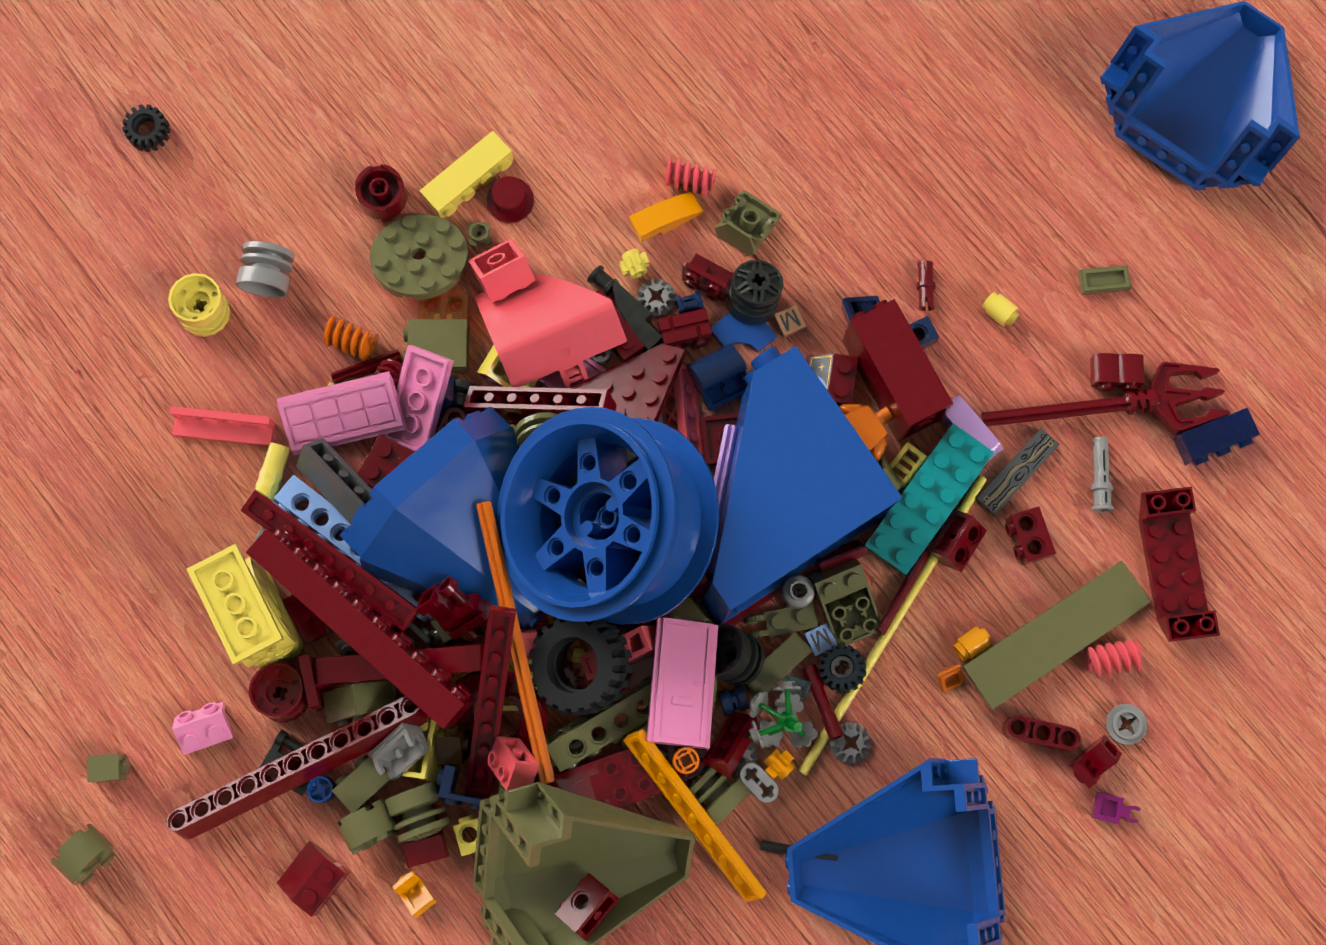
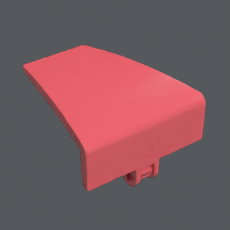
[474,273,627,388]

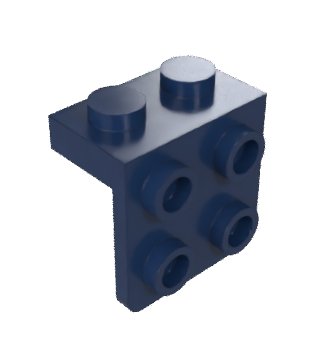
[437,765,487,810]

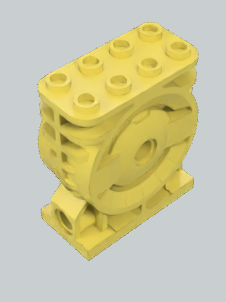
[187,544,304,668]

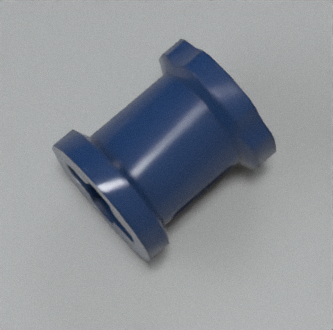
[675,291,704,314]

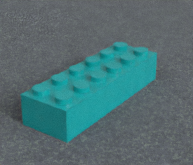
[864,423,994,576]

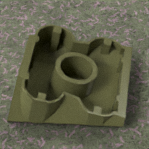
[714,190,782,256]

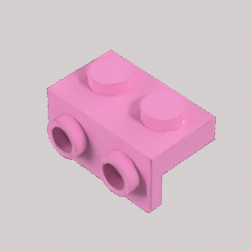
[172,702,234,755]

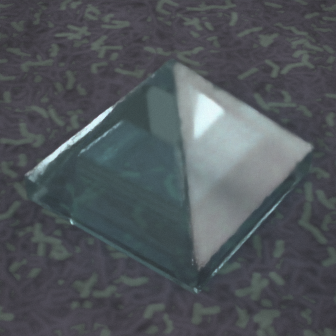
[780,675,811,702]

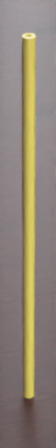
[798,475,987,776]

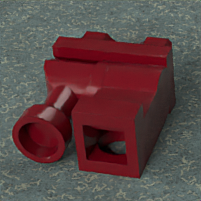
[415,576,492,643]

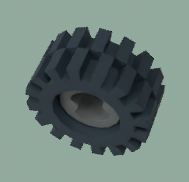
[819,644,866,693]

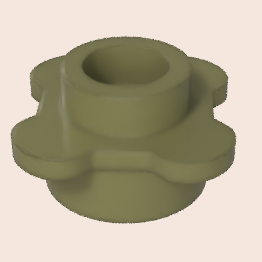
[467,222,492,247]

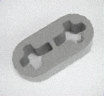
[736,759,779,803]

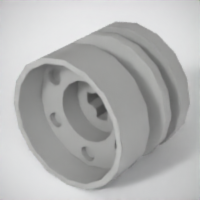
[235,241,295,298]

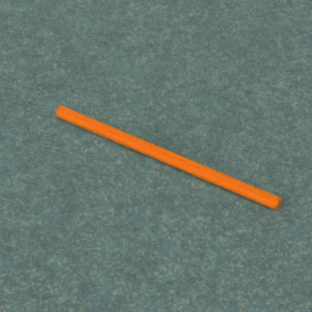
[476,501,555,784]

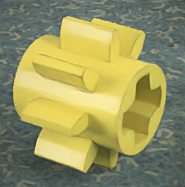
[619,249,650,279]

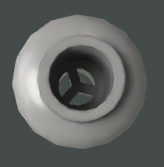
[781,575,815,609]

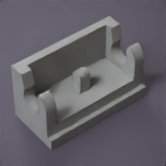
[369,722,429,780]

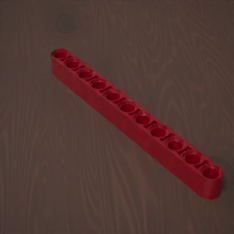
[167,696,430,840]

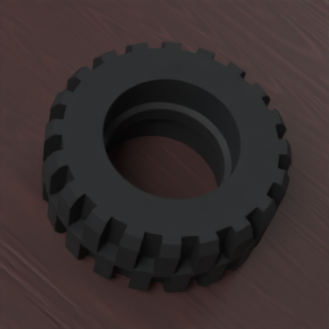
[529,618,633,715]

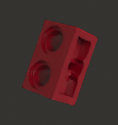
[1005,506,1056,566]
[929,509,987,572]

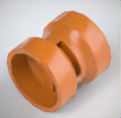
[671,747,700,774]

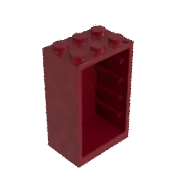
[842,299,954,442]

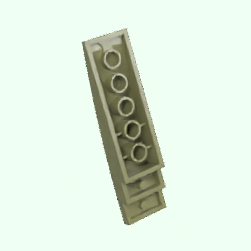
[962,561,1151,710]

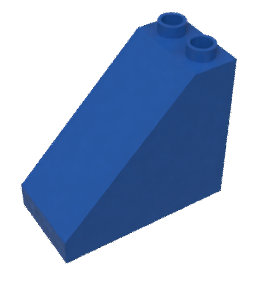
[701,346,902,625]

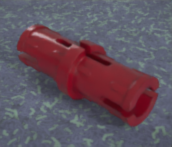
[916,260,936,311]

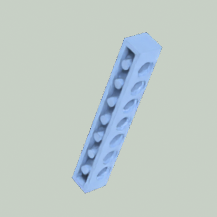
[274,475,435,622]

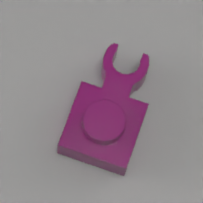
[1091,792,1141,824]

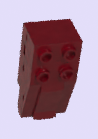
[546,749,662,808]

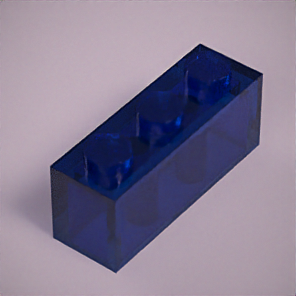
[1173,408,1260,467]

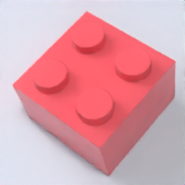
[468,239,536,303]

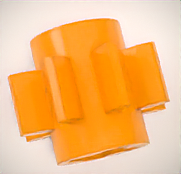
[764,749,795,781]

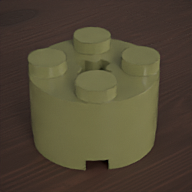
[336,798,398,855]
[51,824,115,886]

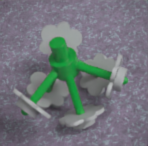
[749,680,817,748]

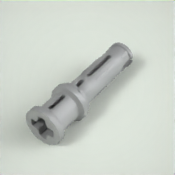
[1091,437,1114,513]

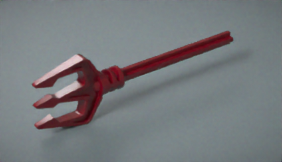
[981,362,1230,435]

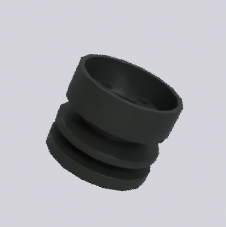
[727,260,784,325]
[715,624,765,686]

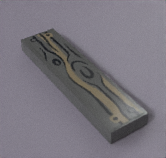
[976,428,1060,516]

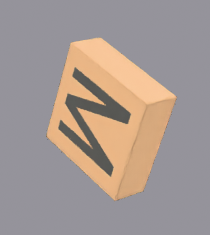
[774,305,806,338]

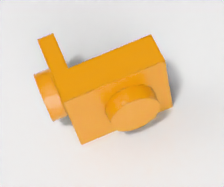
[392,871,437,918]

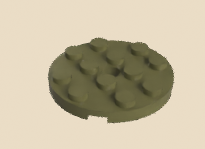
[370,214,468,300]

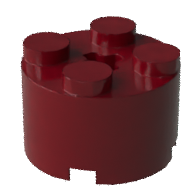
[355,164,408,221]

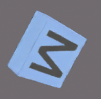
[803,623,838,657]

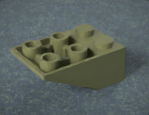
[807,559,881,647]

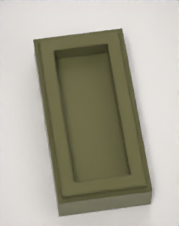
[1078,265,1131,295]

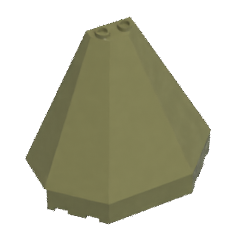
[473,782,695,945]

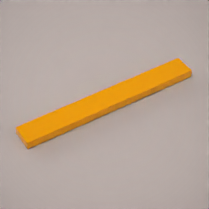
[623,729,767,902]

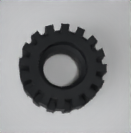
[122,104,171,152]

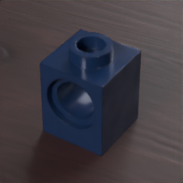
[909,316,939,349]

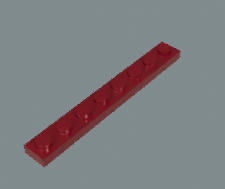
[240,490,418,631]
[465,605,517,798]

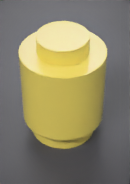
[982,292,1019,327]

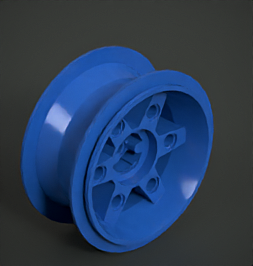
[497,407,719,625]

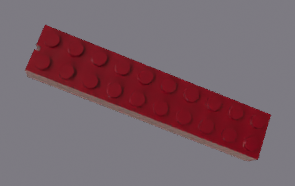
[246,528,474,729]

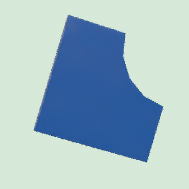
[711,312,777,353]

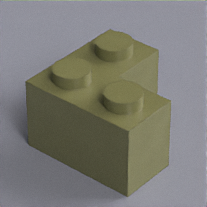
[322,680,397,727]

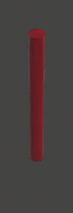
[876,547,931,635]

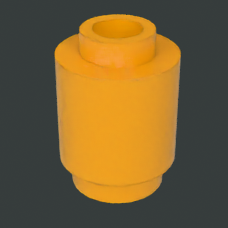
[952,626,992,662]

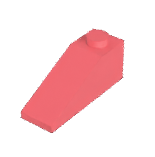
[579,625,656,681]

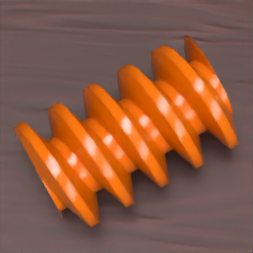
[323,315,379,361]

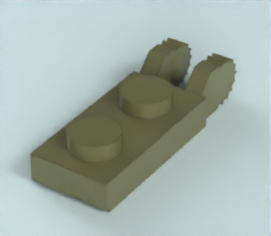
[745,602,818,639]

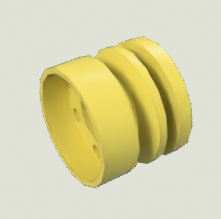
[168,273,230,337]

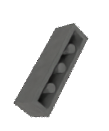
[296,438,372,524]

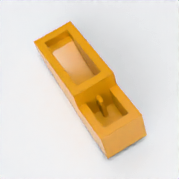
[629,192,703,243]

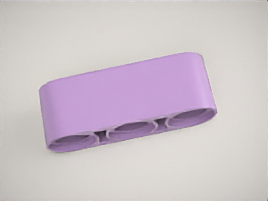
[942,395,1003,461]

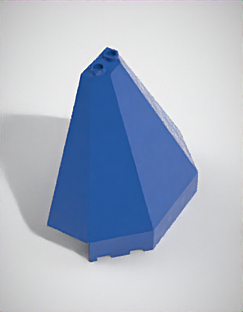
[1100,1,1300,190]
[340,407,544,630]
[785,758,1006,945]

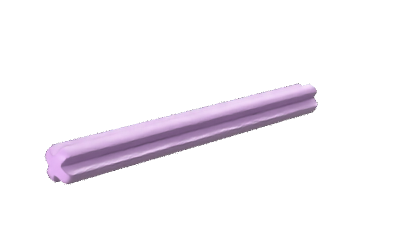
[705,424,738,573]

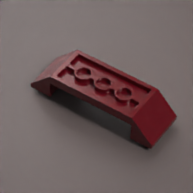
[1139,486,1220,642]

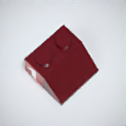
[277,840,350,917]

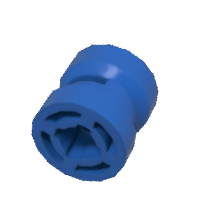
[307,776,337,803]

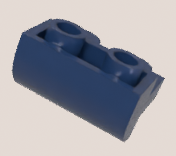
[686,345,748,411]

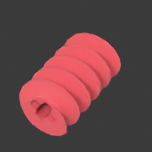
[665,156,718,197]
[1084,640,1142,677]

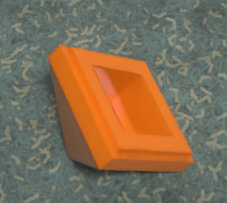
[937,664,965,693]

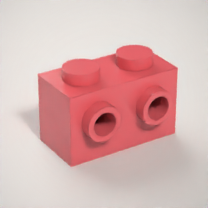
[488,736,539,791]

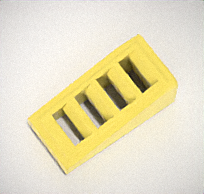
[890,442,928,493]

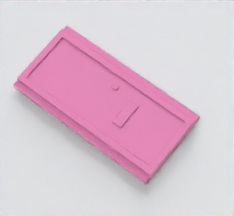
[277,371,406,455]
[647,617,718,749]

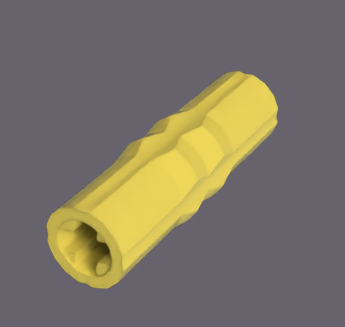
[255,443,290,501]

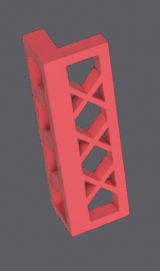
[662,364,705,460]
[170,406,276,447]

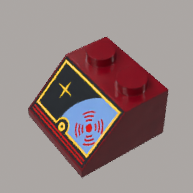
[806,353,858,406]

